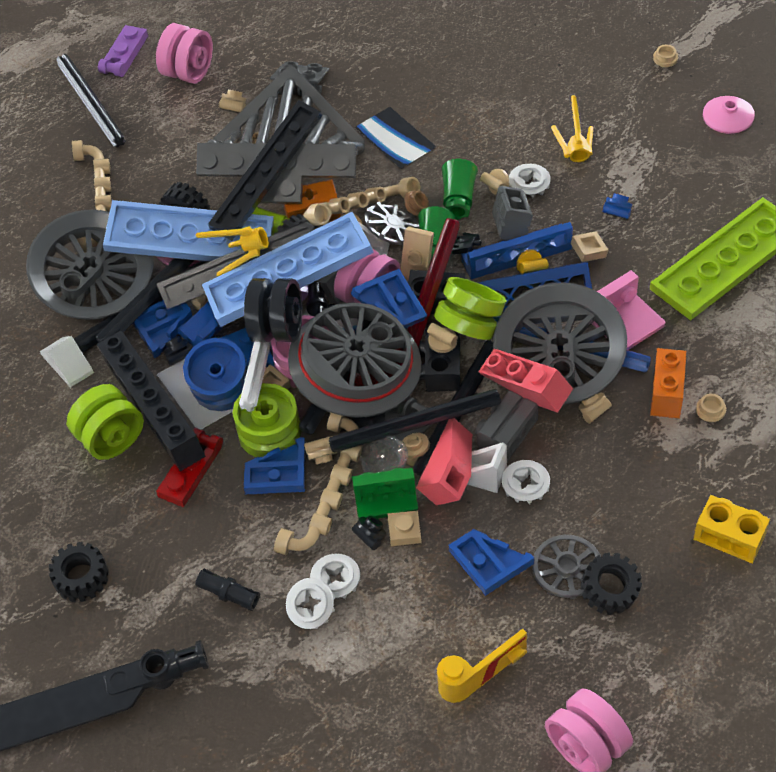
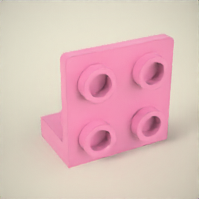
[592,270,665,350]

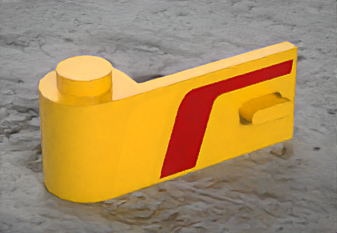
[437,629,527,703]

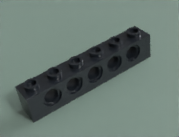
[97,330,206,471]

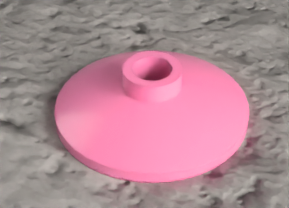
[703,96,755,134]

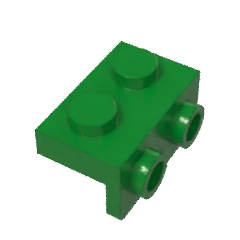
[352,467,418,520]

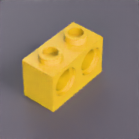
[693,495,770,564]

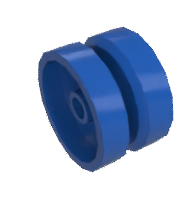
[183,338,248,411]

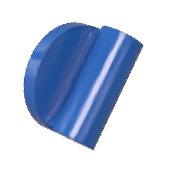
[602,193,633,219]

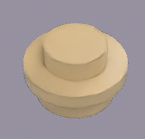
[653,45,678,67]
[696,394,726,422]

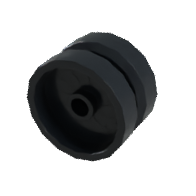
[244,278,303,342]

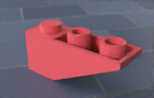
[478,348,573,413]
[416,418,473,506]

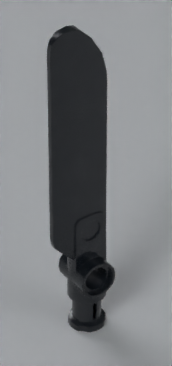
[0,640,209,752]

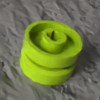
[434,277,507,340]
[232,383,301,457]
[66,384,144,460]

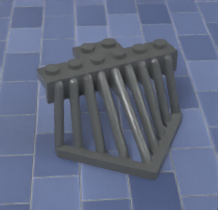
[196,65,365,204]

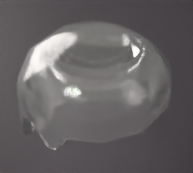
[361,436,408,473]

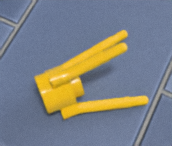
[551,95,593,162]
[195,226,269,276]

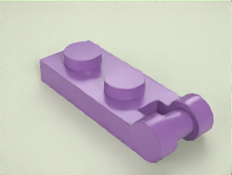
[98,25,148,77]

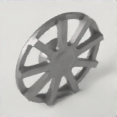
[364,202,419,245]
[532,535,602,600]

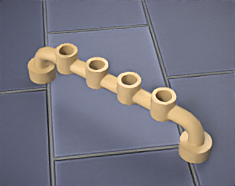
[72,140,112,253]
[304,177,420,226]
[274,413,363,555]

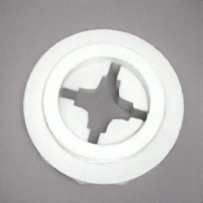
[509,164,551,198]
[502,460,550,505]
[310,554,360,599]
[286,578,336,629]

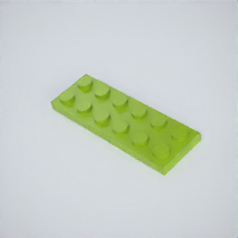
[650,197,776,321]

